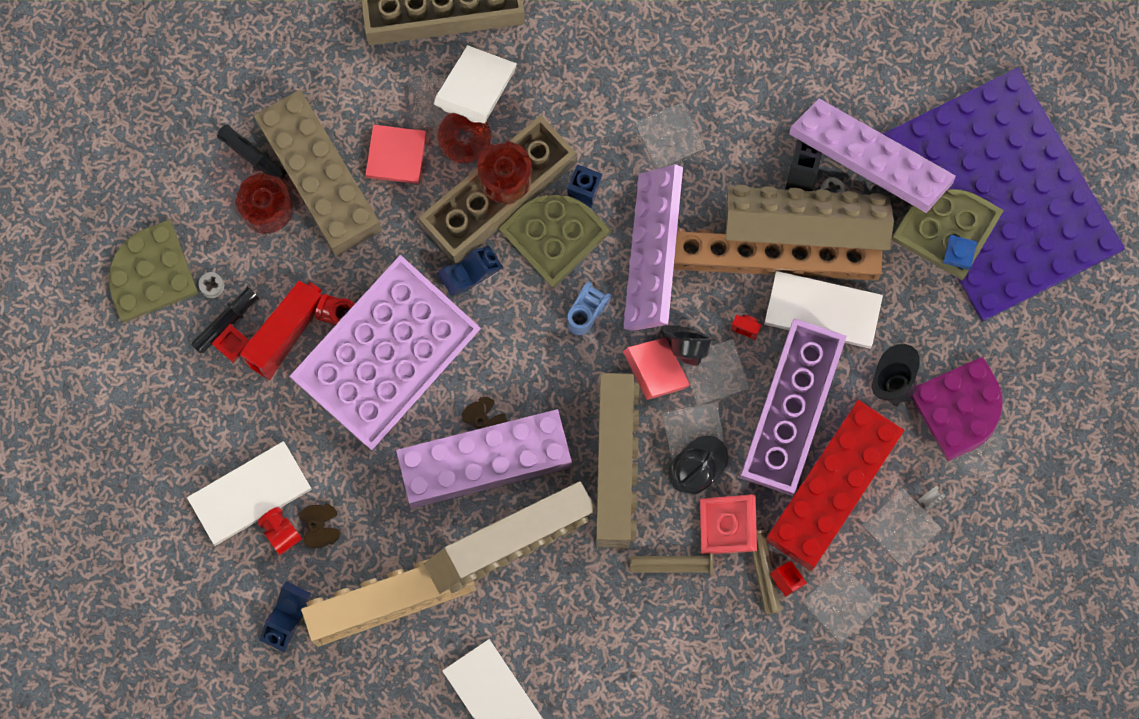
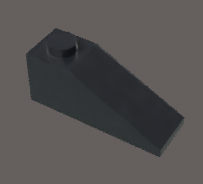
[785,139,822,191]

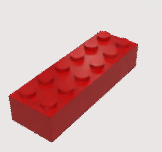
[766,400,905,572]

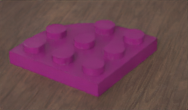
[911,356,1003,462]

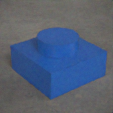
[943,235,977,270]

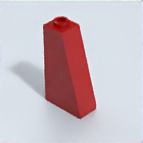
[239,281,322,381]

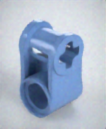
[567,281,612,335]

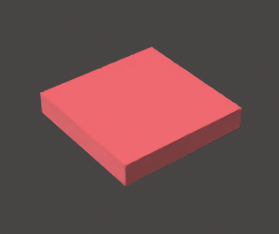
[366,125,427,184]
[623,337,690,400]
[700,494,757,555]

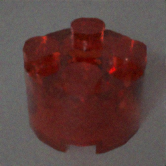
[436,113,492,165]
[477,141,532,204]
[235,173,293,234]

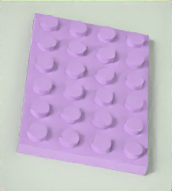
[289,255,481,450]

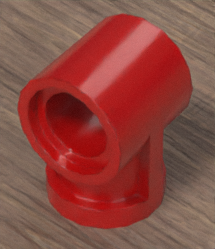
[315,293,355,326]
[257,507,302,555]

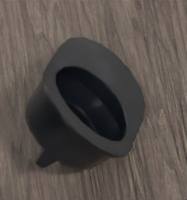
[660,325,716,366]
[871,344,920,407]
[668,435,729,494]

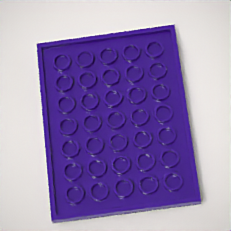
[883,67,1125,322]

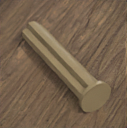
[752,530,781,615]
[630,553,713,576]

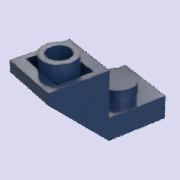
[567,164,602,209]
[437,246,504,296]
[260,581,311,652]

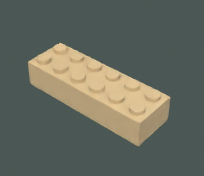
[301,559,477,647]

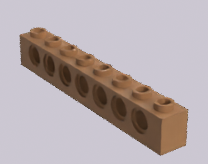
[673,228,882,281]

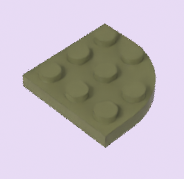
[891,189,1004,281]
[499,195,612,287]
[109,219,199,323]

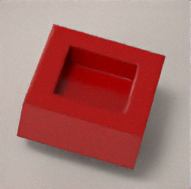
[730,314,761,341]
[212,324,249,363]
[770,560,807,597]

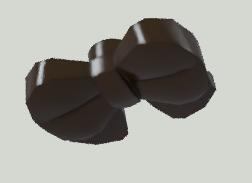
[462,397,508,429]
[300,503,340,549]

